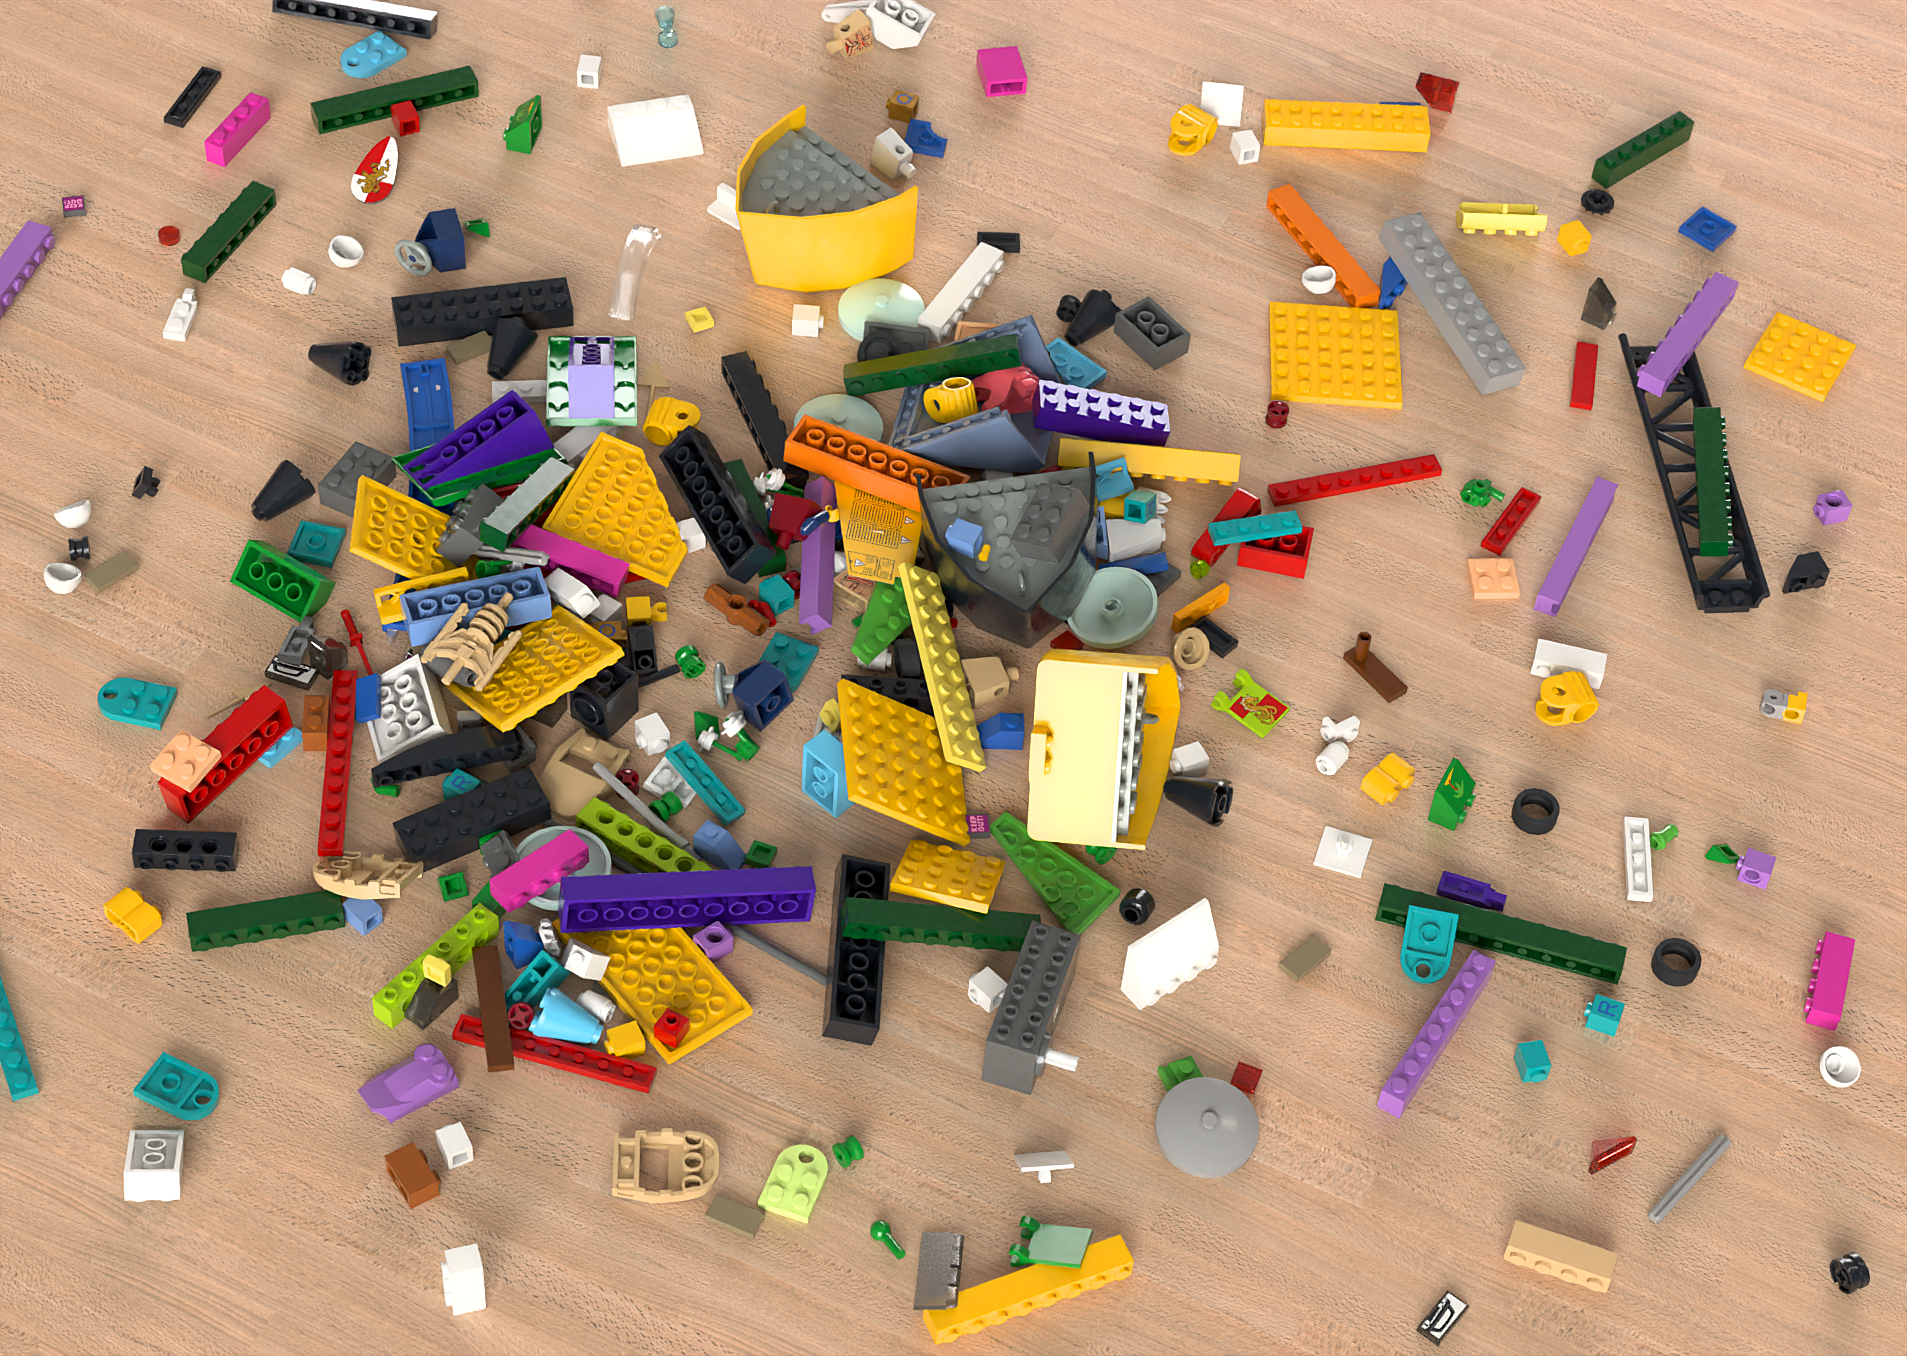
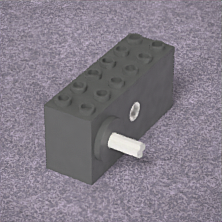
[982,920,1081,1095]

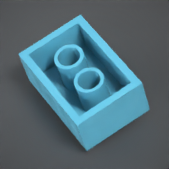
[801,730,856,818]

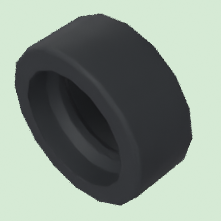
[857,332,900,362]
[894,638,921,679]
[1511,788,1560,835]
[1651,938,1702,987]

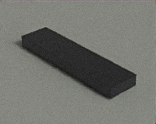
[164,66,222,128]

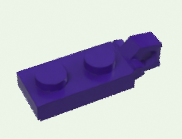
[1436,871,1507,911]

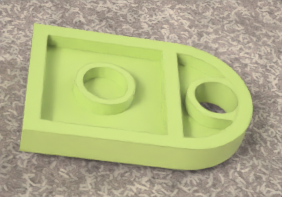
[758,1145,828,1224]

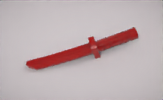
[340,609,374,675]

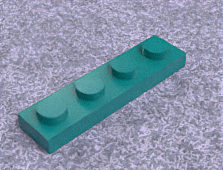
[1207,510,1302,546]
[665,740,746,827]

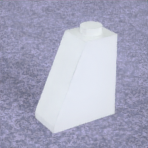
[1105,519,1166,563]
[544,568,601,619]

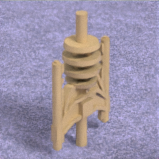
[420,592,523,691]

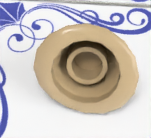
[1171,627,1210,670]

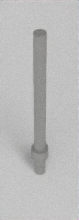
[592,761,702,861]

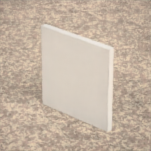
[1200,82,1244,127]
[1313,826,1373,878]
[1014,1151,1074,1183]

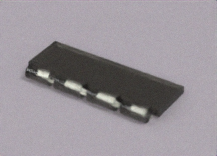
[914,1232,964,1310]

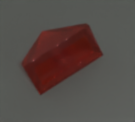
[1588,1136,1637,1175]

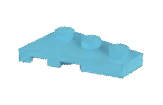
[1046,337,1107,389]

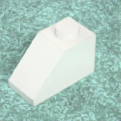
[561,938,610,981]

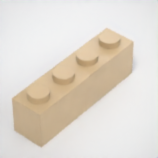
[1503,1220,1618,1293]

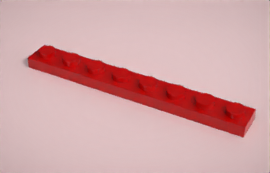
[1267,454,1442,507]
[452,1013,657,1094]

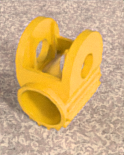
[1168,103,1219,156]
[923,377,979,423]
[642,397,701,446]
[1535,671,1600,726]

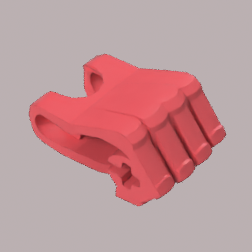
[971,363,1040,415]

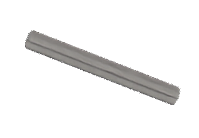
[474,544,550,566]
[1648,1134,1731,1224]

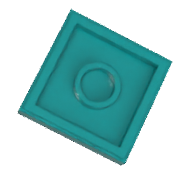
[287,520,346,568]

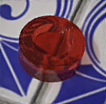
[158,226,181,246]

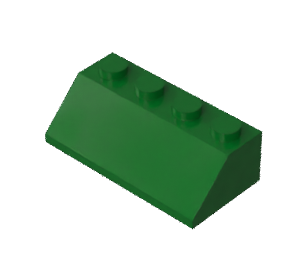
[230,539,336,623]

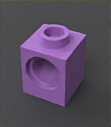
[1813,490,1853,526]
[1736,848,1776,889]
[693,921,734,963]

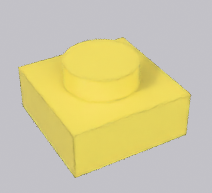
[685,306,714,332]
[819,698,841,733]
[423,954,451,987]

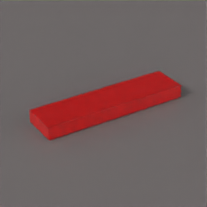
[1570,341,1598,411]
[1480,487,1542,556]

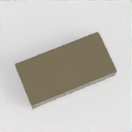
[446,330,492,365]
[84,551,138,593]
[1279,935,1332,982]
[705,1194,765,1240]

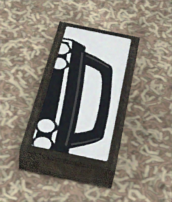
[265,655,319,691]
[1416,1290,1469,1346]

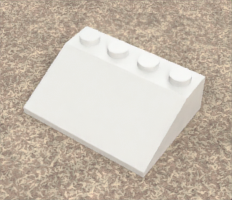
[607,94,703,166]
[367,654,453,763]
[1121,898,1219,1010]

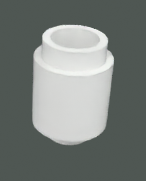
[282,267,317,295]
[857,648,892,671]
[1316,741,1349,775]
[576,990,616,1024]

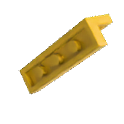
[373,567,469,625]

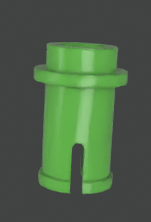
[1650,823,1679,850]

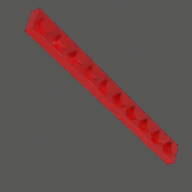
[317,670,358,856]

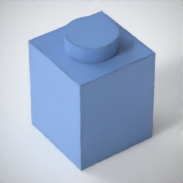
[945,518,984,559]
[342,897,383,936]

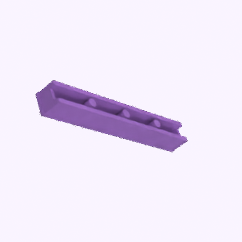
[799,476,837,635]
[1534,476,1618,617]

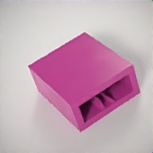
[976,46,1027,97]

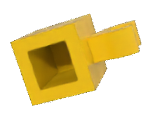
[626,596,667,626]

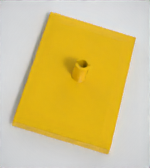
[349,475,480,589]

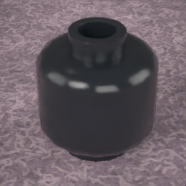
[1119,888,1155,925]

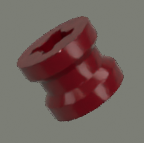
[1265,400,1289,429]
[783,570,801,600]
[615,769,640,799]
[508,1001,535,1029]

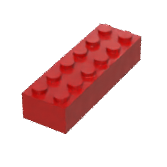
[157,685,294,824]

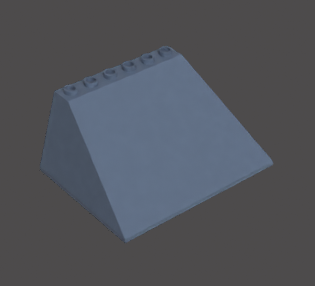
[888,315,1061,472]

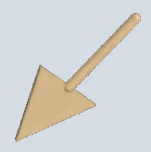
[637,362,670,415]
[205,682,271,719]

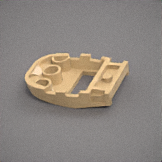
[539,728,631,820]
[312,851,423,900]
[612,1128,720,1204]

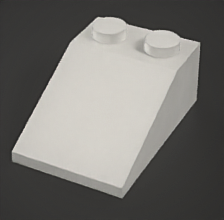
[124,1130,185,1202]

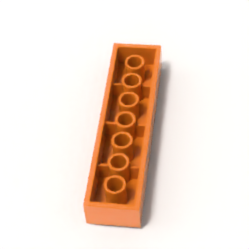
[783,414,971,513]

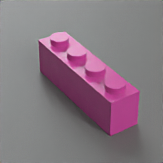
[204,92,271,167]
[490,829,589,913]
[1803,931,1856,1031]

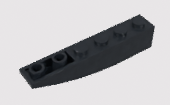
[371,724,519,788]

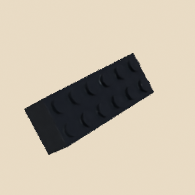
[392,766,552,873]

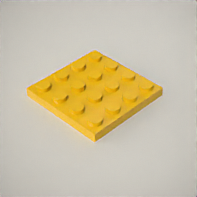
[1744,311,1856,402]
[890,840,1006,914]

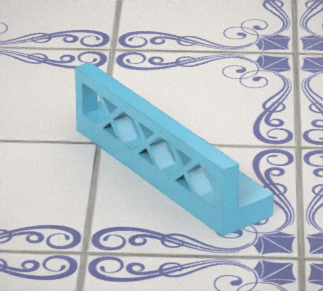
[1095,457,1134,502]

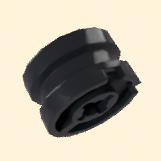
[1830,1252,1870,1294]

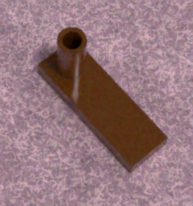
[1343,632,1408,703]

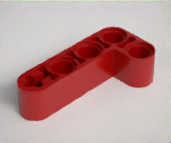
[1191,487,1262,567]

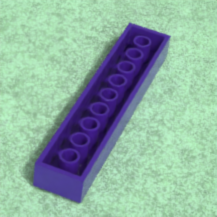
[558,866,816,933]

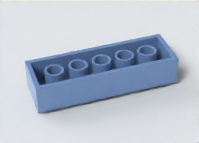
[399,567,552,647]

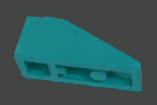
[504,949,571,1025]

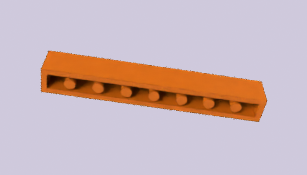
[1266,184,1380,308]

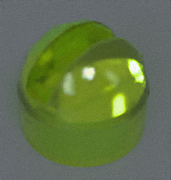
[1190,560,1210,580]

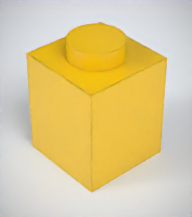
[1557,220,1592,256]
[604,1020,645,1060]

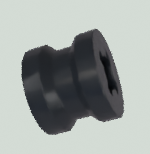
[1056,295,1081,322]
[68,536,91,561]

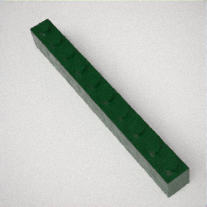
[1375,883,1627,985]

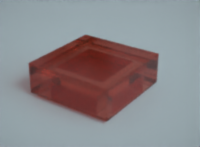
[1050,630,1083,651]
[1230,1062,1263,1095]

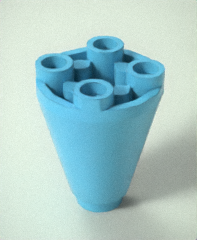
[529,987,604,1045]

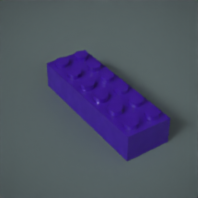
[1032,380,1170,447]

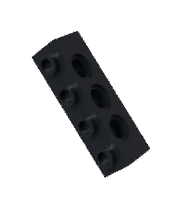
[841,674,934,716]
[132,829,239,872]

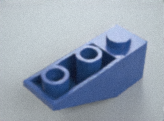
[1378,257,1408,310]

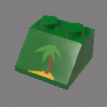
[503,95,542,154]
[1428,757,1477,831]

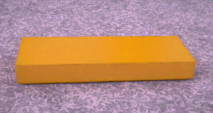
[1171,582,1230,634]

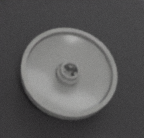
[1155,1077,1259,1178]

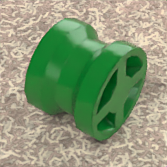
[1085,845,1117,865]
[832,1135,864,1168]

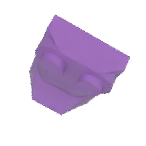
[357,1043,459,1124]

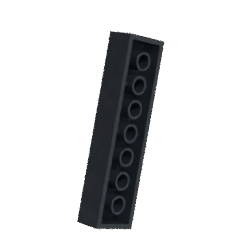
[391,277,574,347]
[659,425,777,584]
[822,854,891,1046]

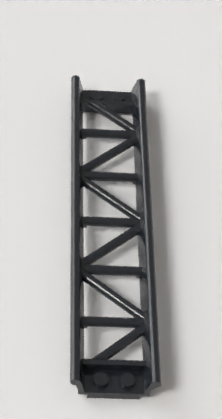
[1618,333,1770,613]

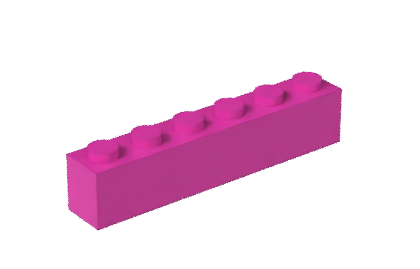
[510,524,630,598]

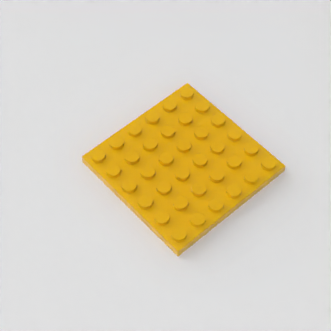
[1269,301,1403,409]
[440,605,625,732]
[837,678,970,846]

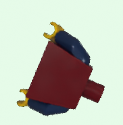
[766,493,840,550]

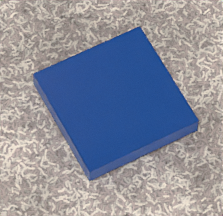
[1678,206,1737,252]

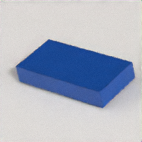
[355,673,381,724]

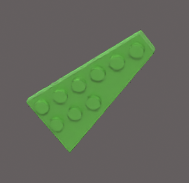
[850,577,912,666]
[990,811,1121,935]

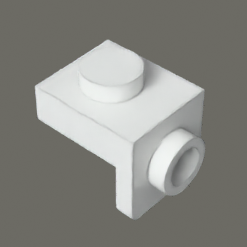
[1320,715,1360,743]

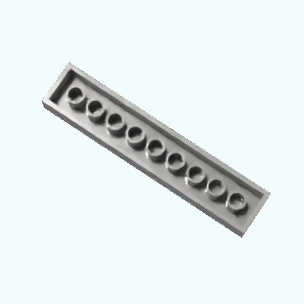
[1378,212,1526,395]

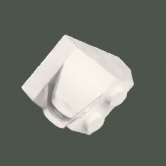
[822,0,935,49]

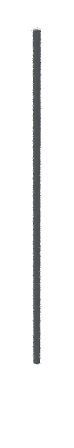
[450,769,827,987]

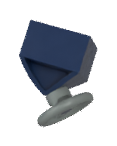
[394,208,466,276]
[714,660,794,732]

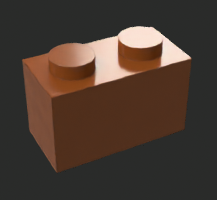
[302,695,330,751]
[384,1142,441,1209]

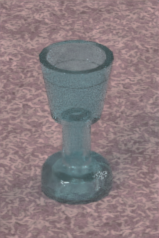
[655,6,678,48]

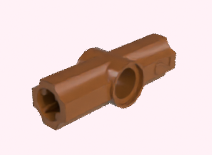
[704,583,769,637]

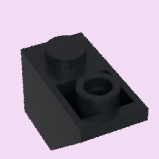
[1782,551,1830,594]
[626,623,658,675]

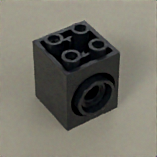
[570,662,639,740]

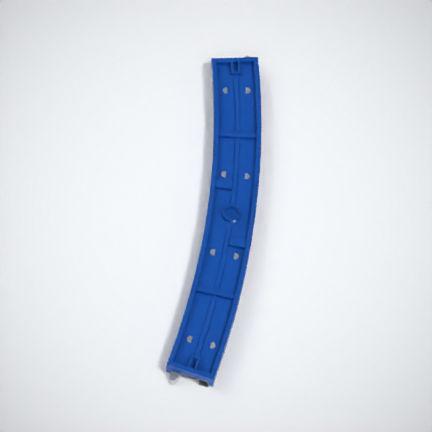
[382,358,455,642]

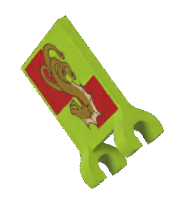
[1211,668,1291,739]

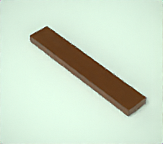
[472,945,514,1073]

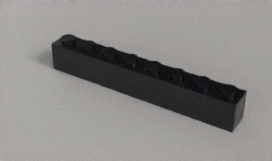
[272,0,438,39]
[721,351,809,491]

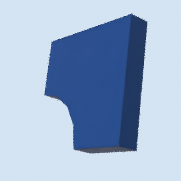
[904,119,947,158]

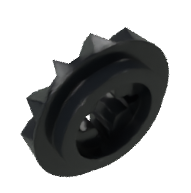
[1581,189,1614,216]

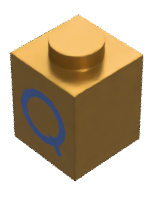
[886,90,919,123]
[592,621,627,649]

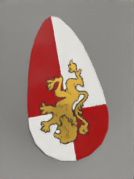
[351,136,399,204]

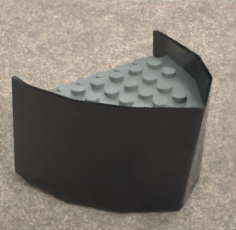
[916,451,1099,648]

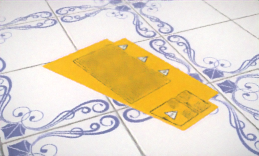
[834,480,922,584]

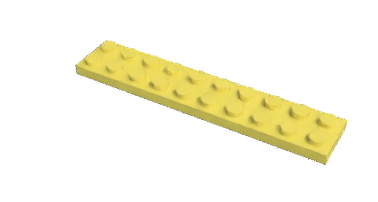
[898,562,987,772]

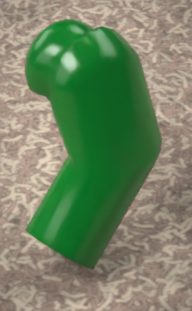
[370,774,401,797]

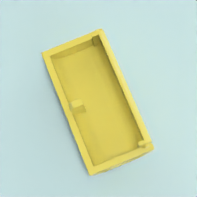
[1456,202,1547,235]

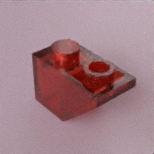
[1415,72,1460,113]

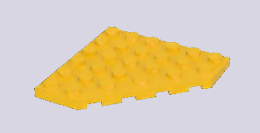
[542,432,688,588]

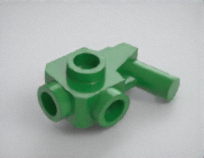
[1460,479,1506,508]

